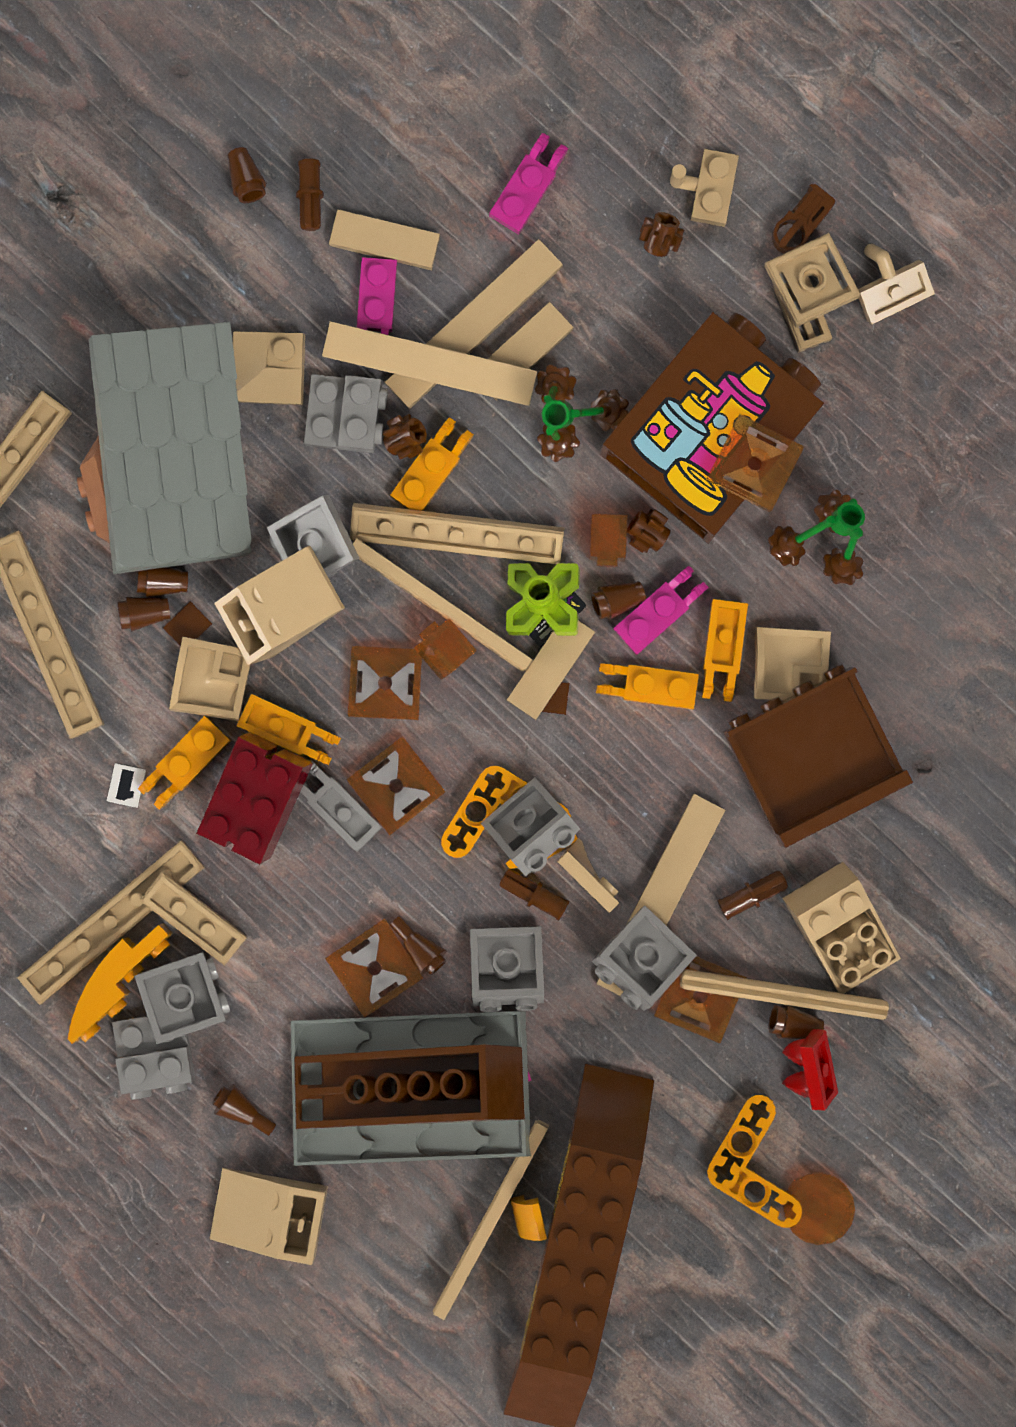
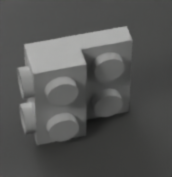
[304,374,388,454]
[267,495,360,578]
[481,777,581,876]
[592,906,697,1011]
[470,926,544,1012]
[134,952,230,1045]
[112,1015,196,1100]

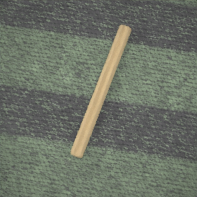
[680,969,889,1020]

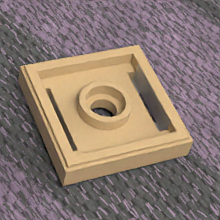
[764,233,860,328]

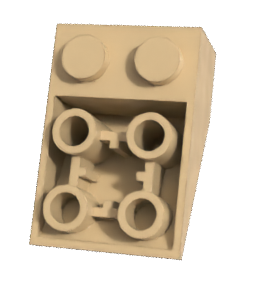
[214,546,345,665]
[782,862,901,994]
[210,1168,328,1265]

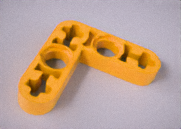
[441,766,571,858]
[707,1095,802,1228]

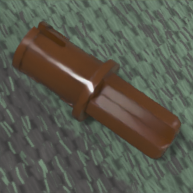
[296,159,324,231]
[499,869,569,921]
[717,871,788,920]

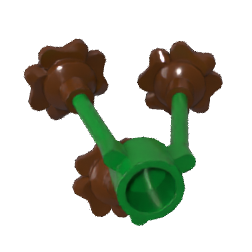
[535,364,629,462]
[768,490,865,585]

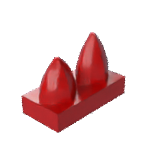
[782,1029,838,1111]

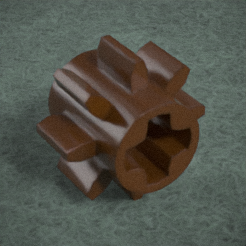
[639,212,684,257]
[383,414,427,460]
[626,509,671,553]

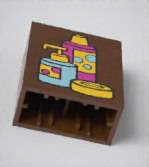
[600,312,824,544]

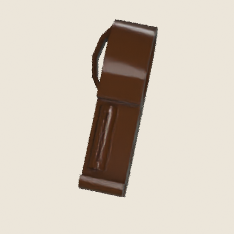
[772,184,835,254]

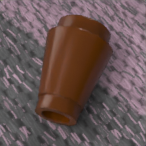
[227,147,267,203]
[137,567,188,597]
[591,581,646,620]
[117,597,171,632]
[768,1004,824,1039]

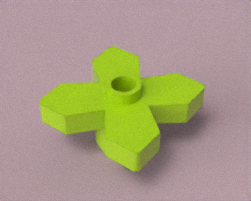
[506,563,580,636]

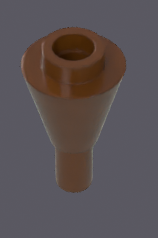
[390,916,447,975]
[212,1084,276,1136]

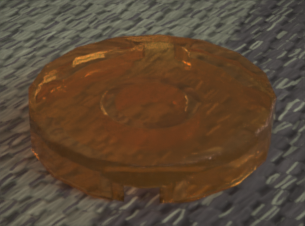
[782,1171,855,1245]

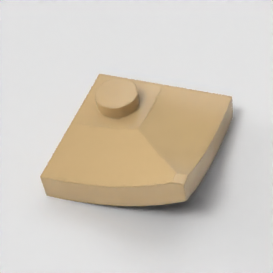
[233,332,305,405]
[754,627,831,700]
[169,637,251,721]
[557,838,619,913]

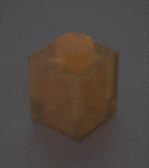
[589,514,627,567]
[414,618,477,680]

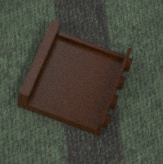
[723,664,913,848]

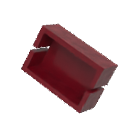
[196,732,313,865]

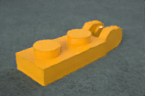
[390,417,474,511]
[702,599,748,702]
[596,663,699,710]
[237,694,341,765]
[138,716,232,810]

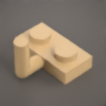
[670,149,739,227]
[858,244,935,324]

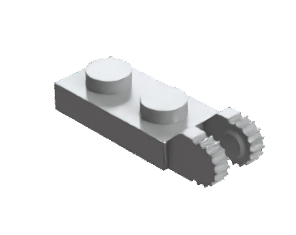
[301,759,382,852]

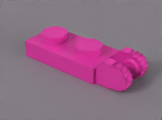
[489,133,568,235]
[357,257,397,335]
[613,566,709,655]

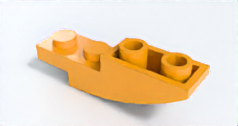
[67,923,173,1044]

